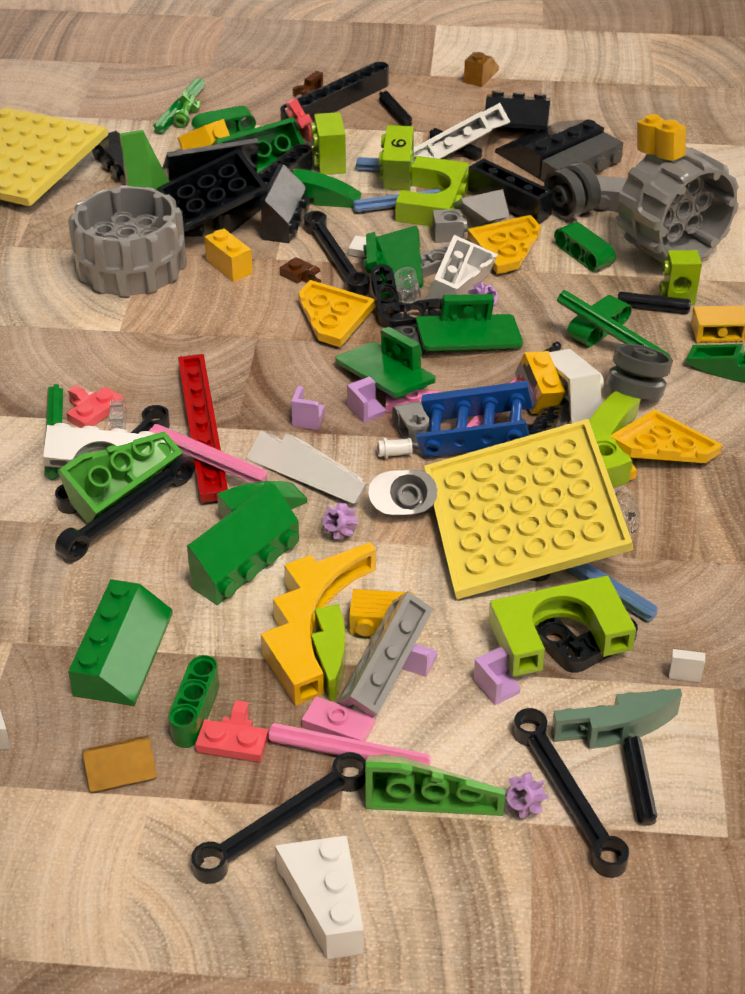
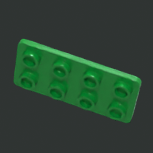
[363,226,424,299]
[416,294,523,352]
[335,327,436,398]

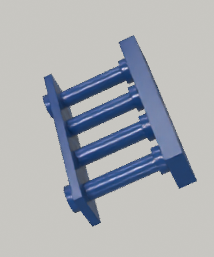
[416,381,533,458]

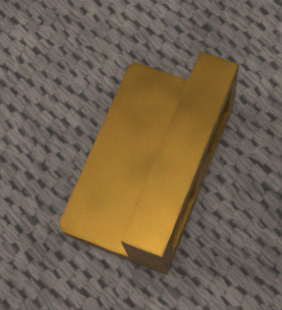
[82,735,157,792]

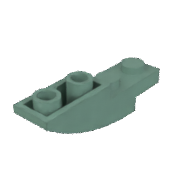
[551,689,682,749]

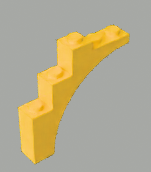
[261,542,376,706]

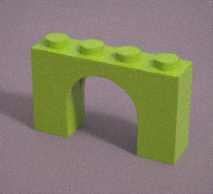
[395,156,469,227]
[489,576,636,677]

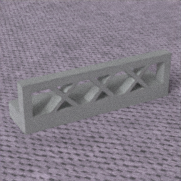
[337,591,433,717]

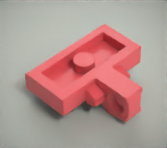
[284,98,313,141]
[66,385,125,428]
[195,700,269,763]

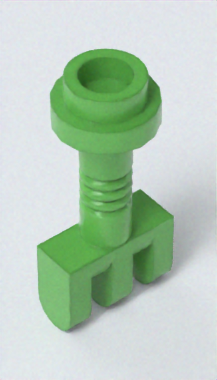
[173,88,201,127]

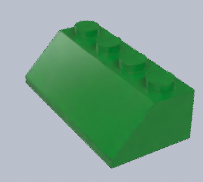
[212,117,304,174]
[187,483,299,605]
[68,579,173,706]

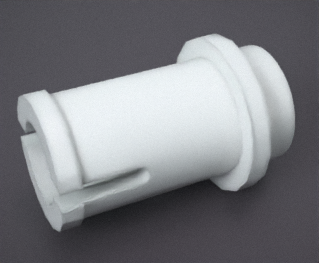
[377,437,413,459]

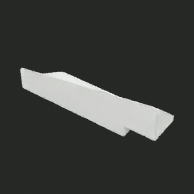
[414,103,510,159]
[247,431,367,504]

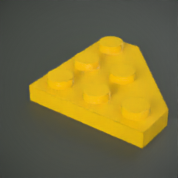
[467,215,541,274]
[298,280,375,347]
[610,409,723,463]

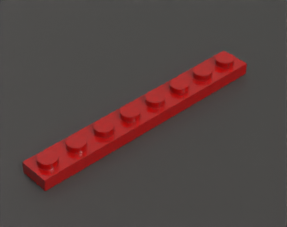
[178,354,228,503]

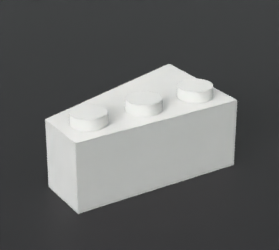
[425,235,498,300]
[549,349,604,424]
[275,836,364,959]

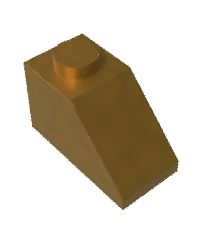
[464,52,499,87]

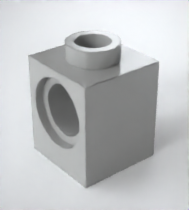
[432,209,467,243]

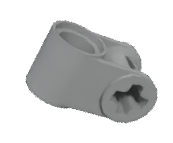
[392,401,429,449]

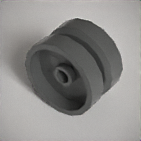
[544,162,601,220]
[606,343,673,400]

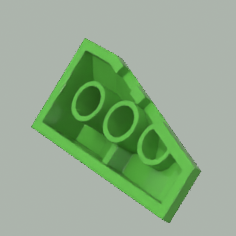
[120,130,169,191]
[58,431,183,524]
[365,755,505,816]

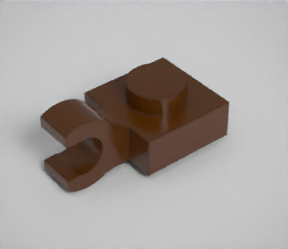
[293,71,323,97]
[279,257,321,283]

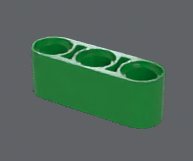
[191,106,256,135]
[554,222,616,271]
[567,295,632,347]
[168,655,219,748]

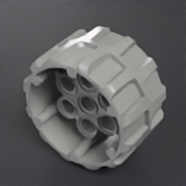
[616,147,739,263]
[68,185,187,297]

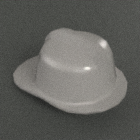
[368,470,438,515]

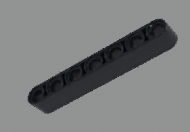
[280,62,389,124]
[213,144,312,233]

